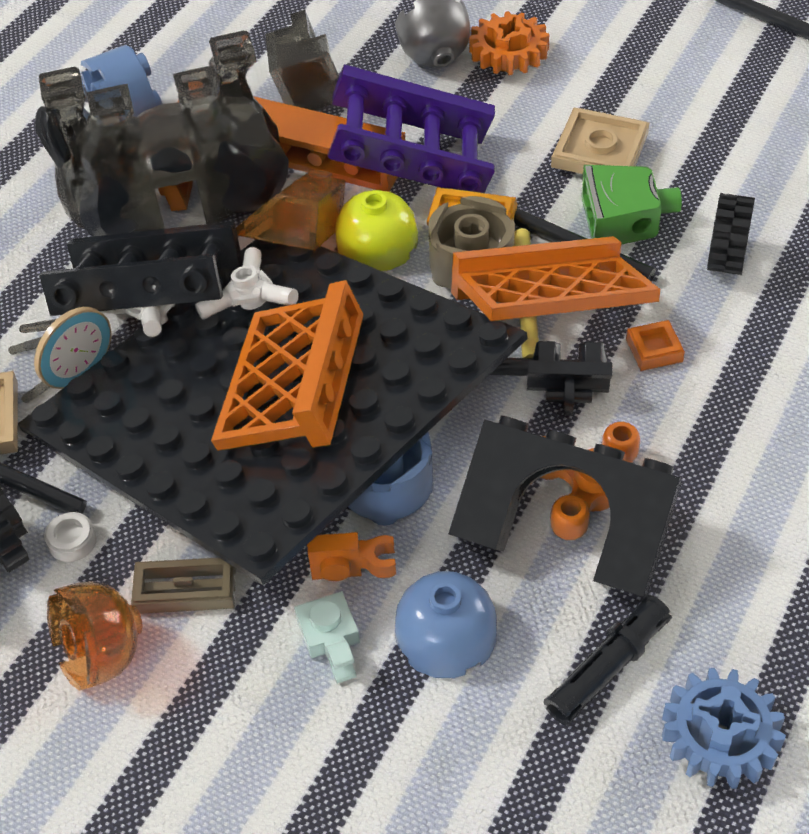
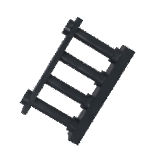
[39,221,243,316]

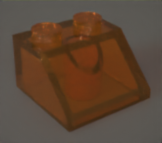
[236,170,346,250]

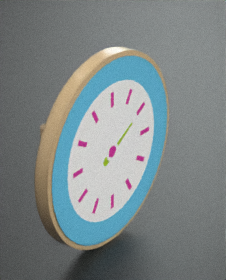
[34,307,111,389]

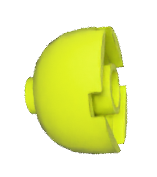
[335,190,418,271]

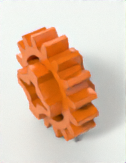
[469,11,550,75]

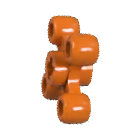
[540,421,640,540]

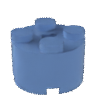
[81,45,164,135]
[348,432,434,526]

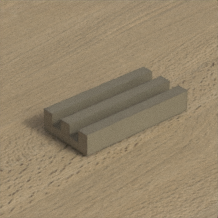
[131,558,236,614]

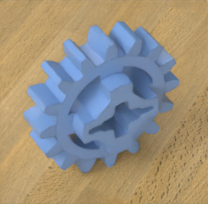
[662,668,786,789]

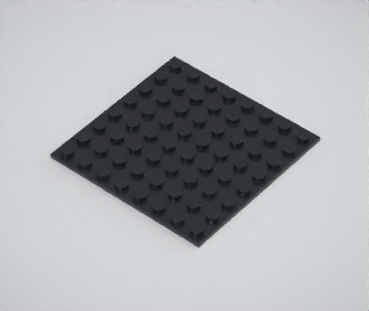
[18,226,528,585]

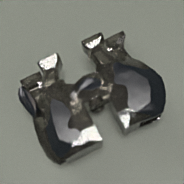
[35,30,289,236]

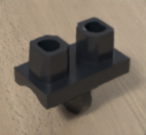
[527,341,612,416]

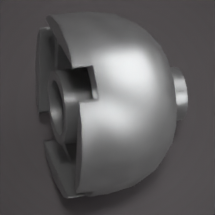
[395,0,471,67]

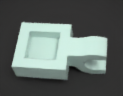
[294,591,360,684]

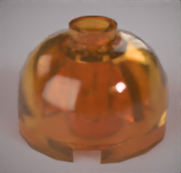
[47,581,143,691]

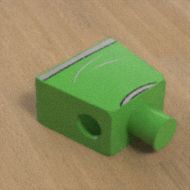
[581,165,682,245]

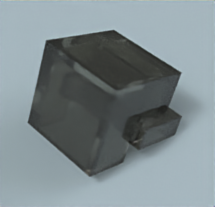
[265,10,339,110]

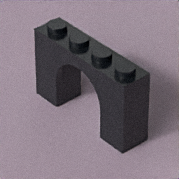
[448,415,682,597]

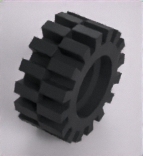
[707,193,755,275]

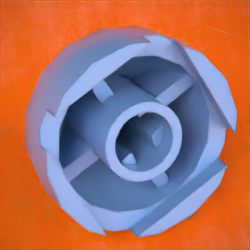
[395,571,497,678]

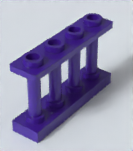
[328,64,495,193]

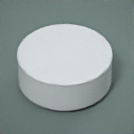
[44,512,97,562]

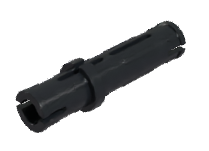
[543,595,672,726]

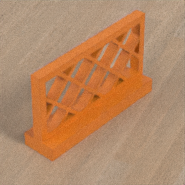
[451,236,661,321]
[211,280,364,451]

